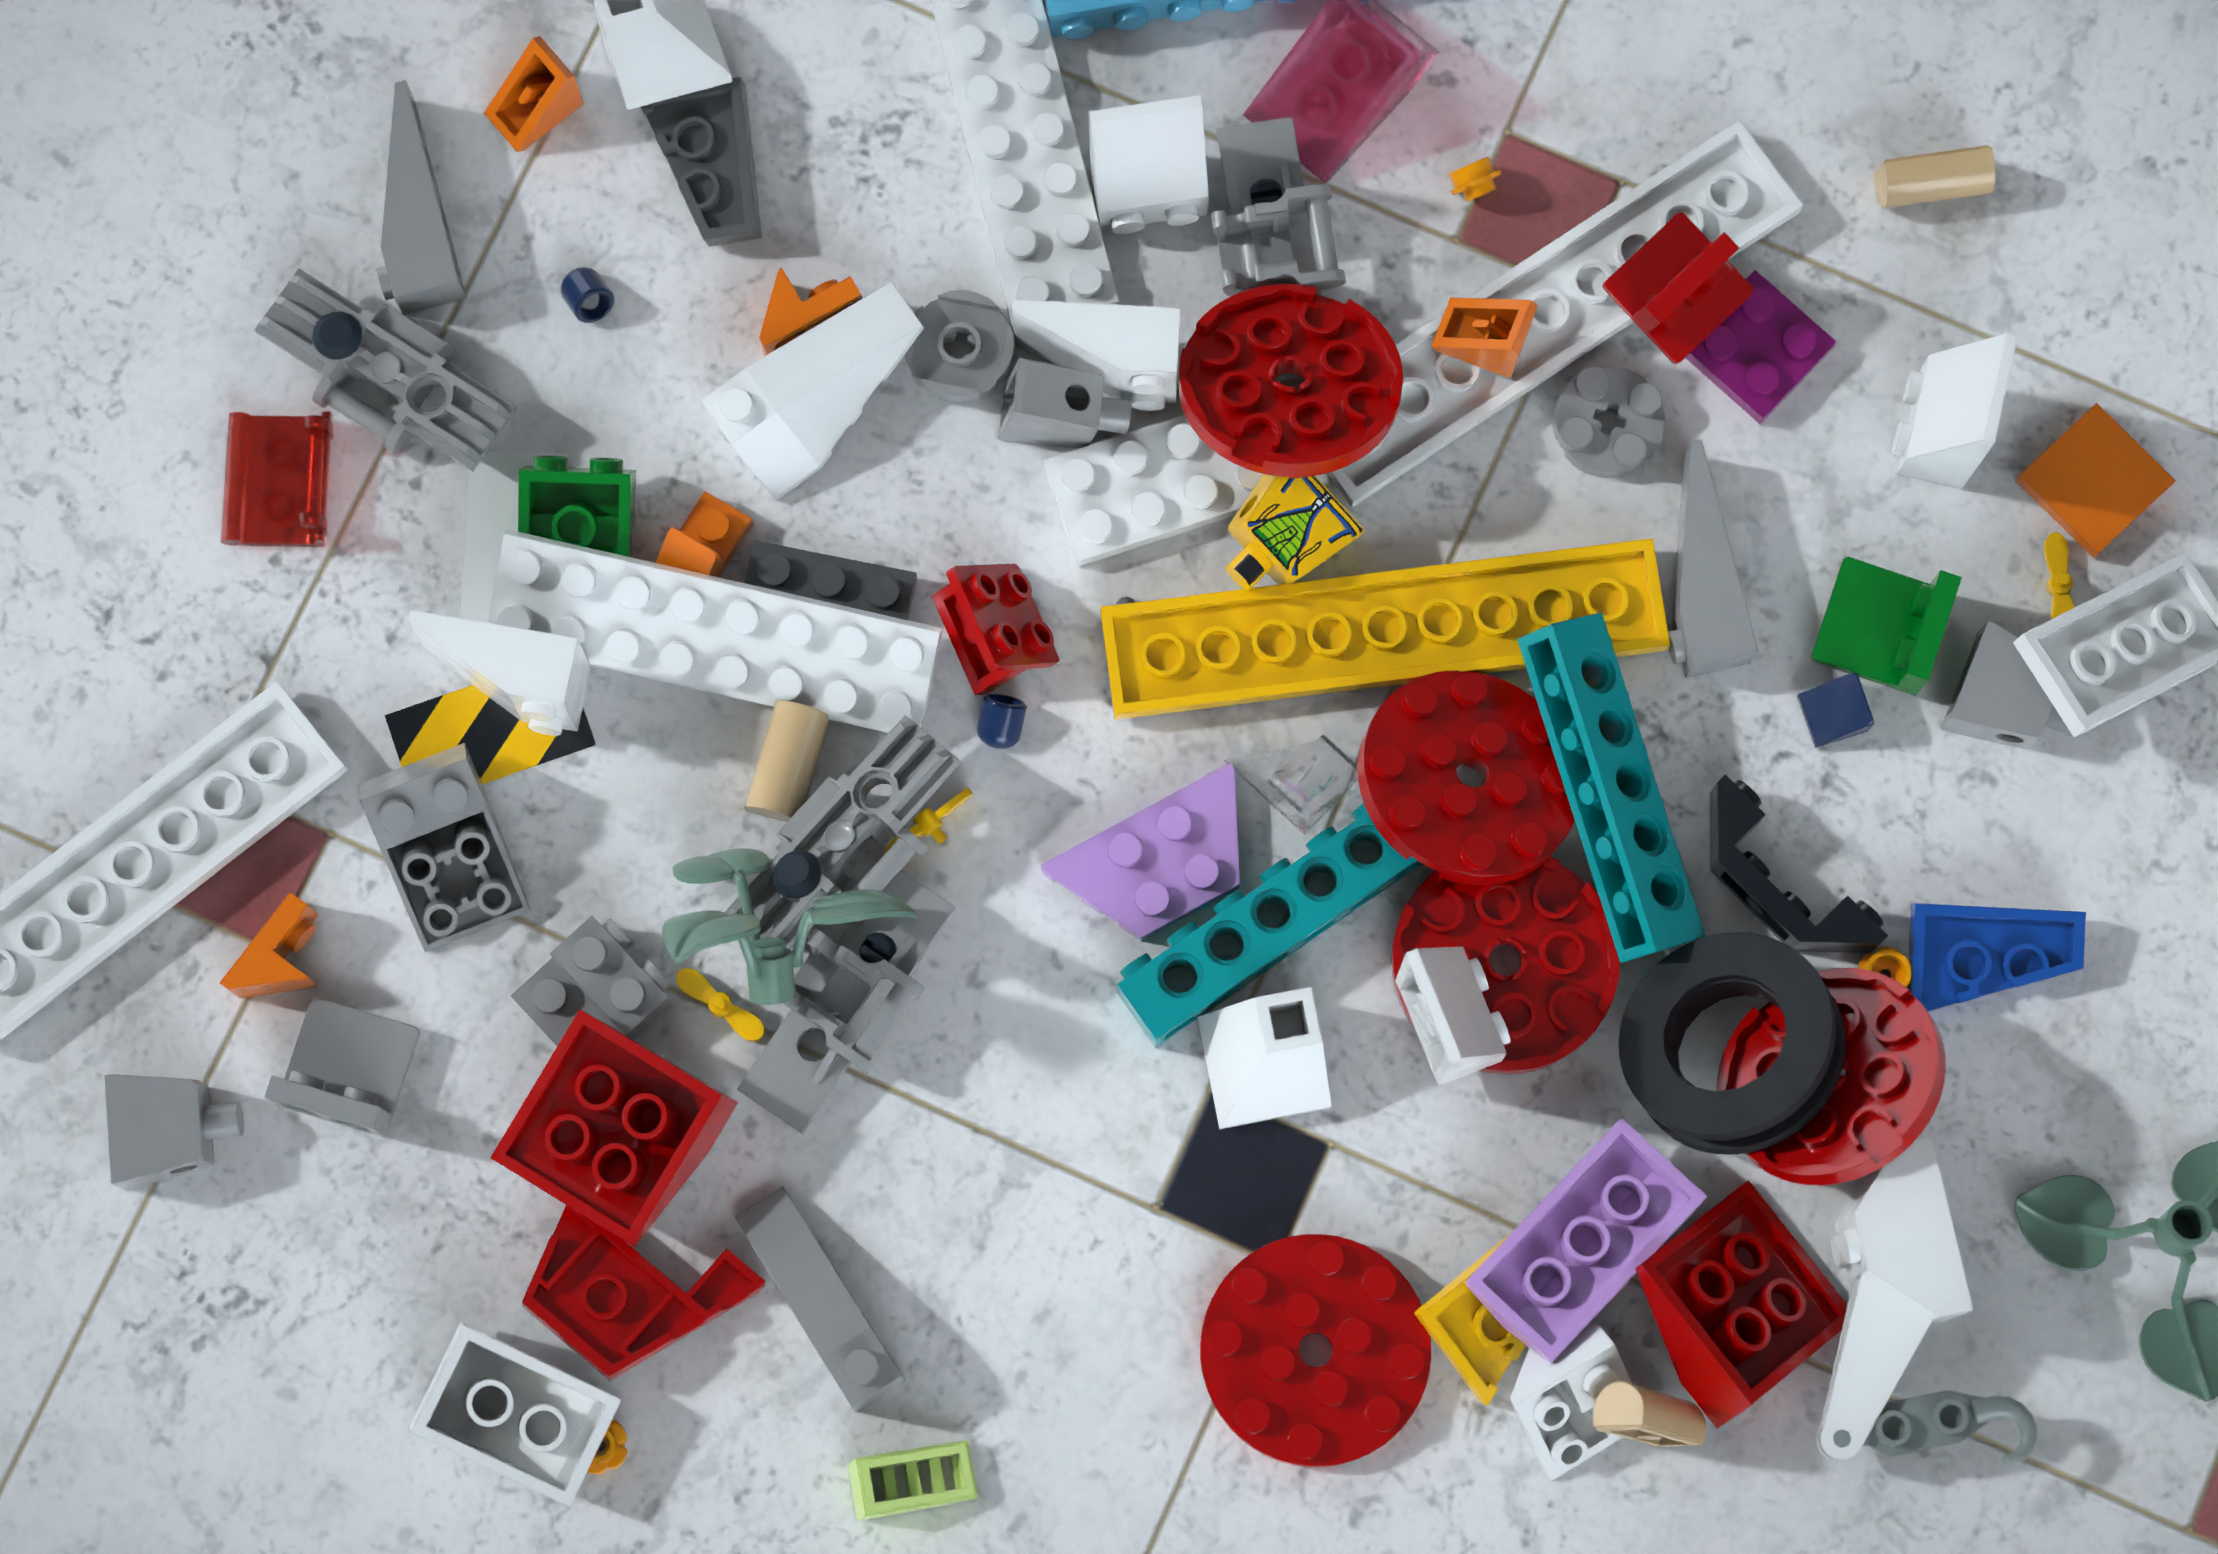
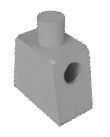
[998,358,1132,448]
[1940,620,2073,749]
[105,1074,244,1190]

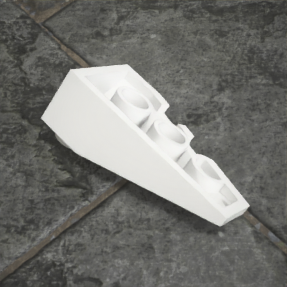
[700,282,924,501]

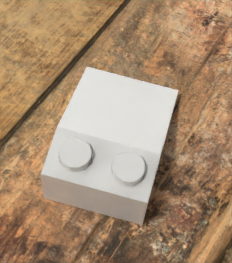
[1089,95,1209,234]
[1012,299,1181,411]
[1892,333,2018,489]
[408,610,591,736]
[1395,947,1511,1086]
[409,1322,622,1507]

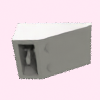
[359,743,530,952]

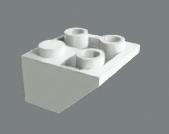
[594,0,732,110]
[1197,987,1332,1130]
[1510,1319,1632,1481]

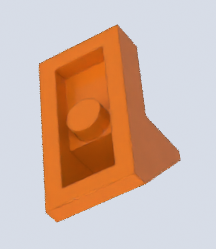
[759,267,862,356]
[656,491,753,578]
[220,892,318,998]

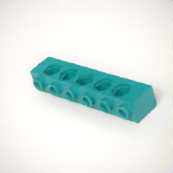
[1517,612,1706,963]
[1117,803,1422,1048]

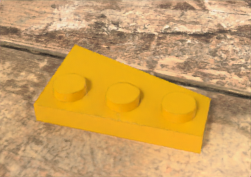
[1414,1232,1526,1406]

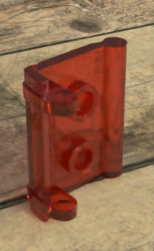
[221,411,334,547]

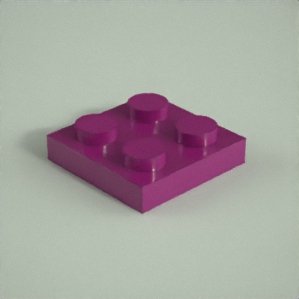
[1686,270,1837,425]

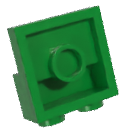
[518,455,636,558]

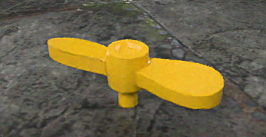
[2043,532,2075,620]
[884,787,973,853]
[676,968,765,1042]

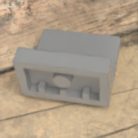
[264,997,420,1138]

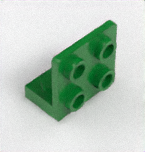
[1811,557,1962,696]

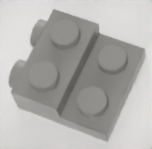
[511,916,673,1046]

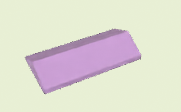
[1465,1118,1708,1363]

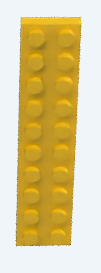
[1100,538,1670,720]

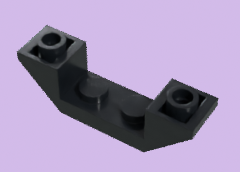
[1710,774,1888,953]

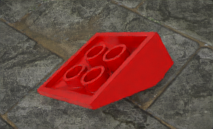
[490,1009,739,1246]
[1635,1180,1848,1429]

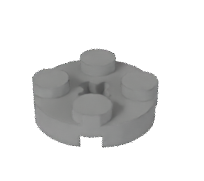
[905,290,1015,402]
[1553,366,1665,478]

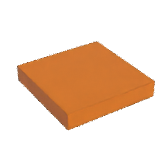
[2015,403,2176,558]

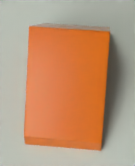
[484,36,584,152]
[1431,297,1538,379]

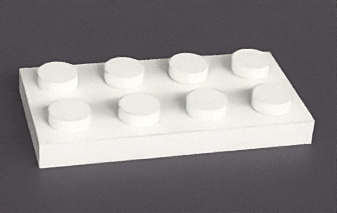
[1043,414,1264,567]
[2013,552,2218,738]

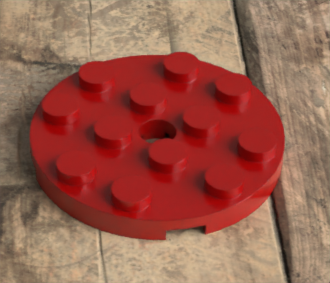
[1178,284,1403,478]
[1357,670,1575,885]
[1391,857,1620,1075]
[1717,968,1946,1185]
[1200,1234,1431,1468]

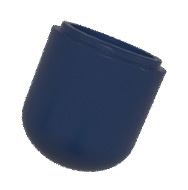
[561,267,614,323]
[977,694,1027,749]

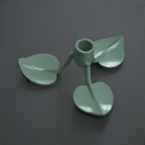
[662,848,915,1005]
[2014,1141,2218,1401]

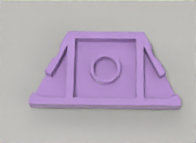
[1041,762,1240,941]

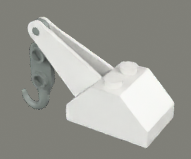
[1817,1137,2037,1466]

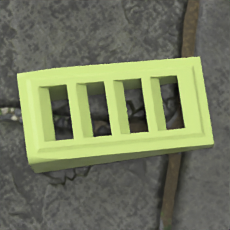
[848,1440,978,1521]

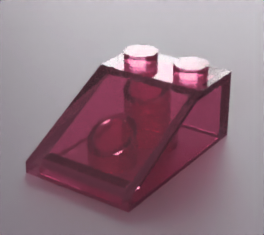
[1243,0,1439,183]

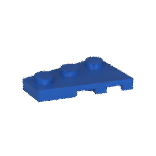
[1907,903,2086,1012]

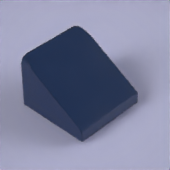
[1797,672,1874,748]

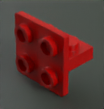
[1602,212,1754,364]
[931,563,1060,695]

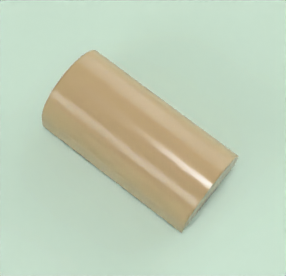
[1873,145,1996,209]
[744,700,830,822]
[1593,1382,1706,1447]

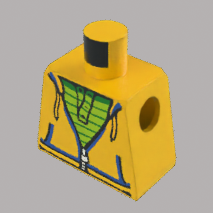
[1225,474,1365,590]

